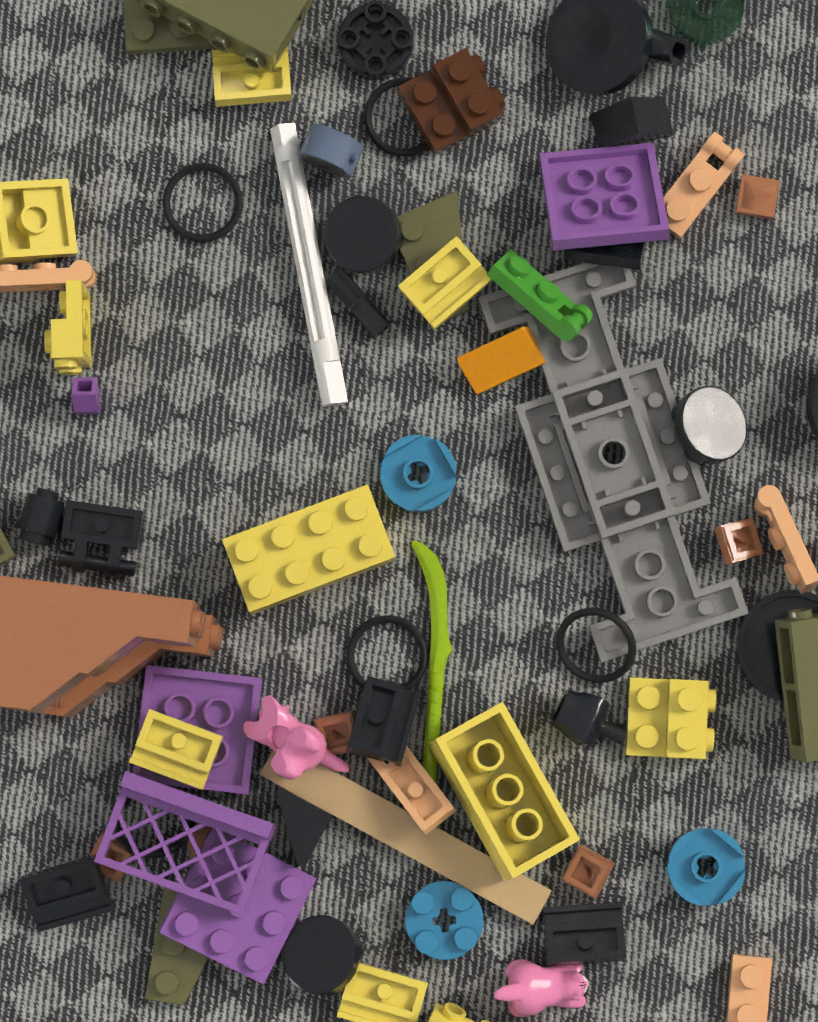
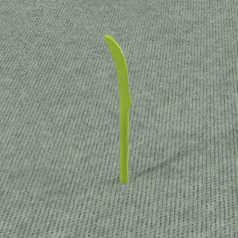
[411,541,453,783]

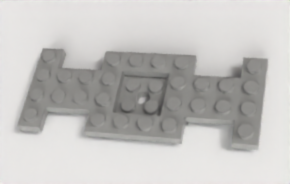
[478,262,749,663]

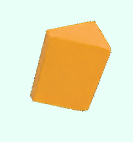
[457,327,546,395]

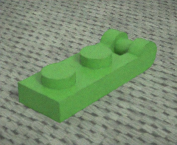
[487,249,593,341]

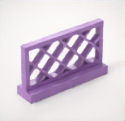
[94,771,277,915]

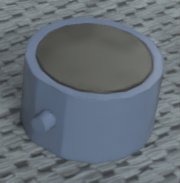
[299,123,364,179]

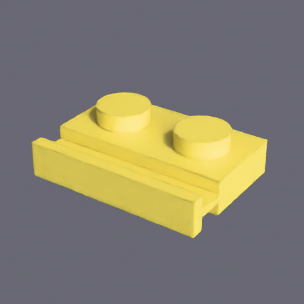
[211,46,292,107]
[398,236,493,330]
[129,709,224,790]
[337,962,428,1022]

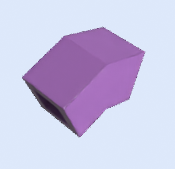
[72,377,101,415]

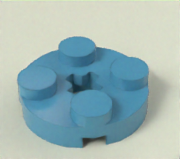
[380,435,457,512]
[666,828,745,906]
[405,881,483,960]

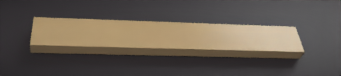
[259,751,552,925]

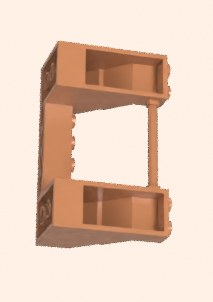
[0,575,223,718]

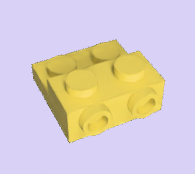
[0,178,78,264]
[44,280,92,375]
[625,677,716,759]

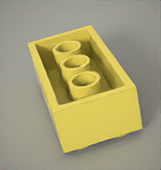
[222,484,396,615]
[428,702,580,881]

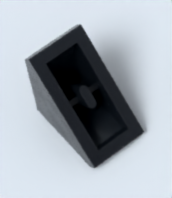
[590,97,673,148]
[276,789,333,867]

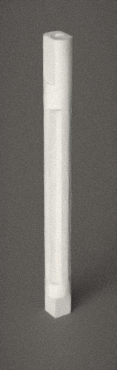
[270,123,348,407]

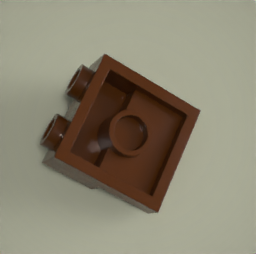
[396,48,505,156]

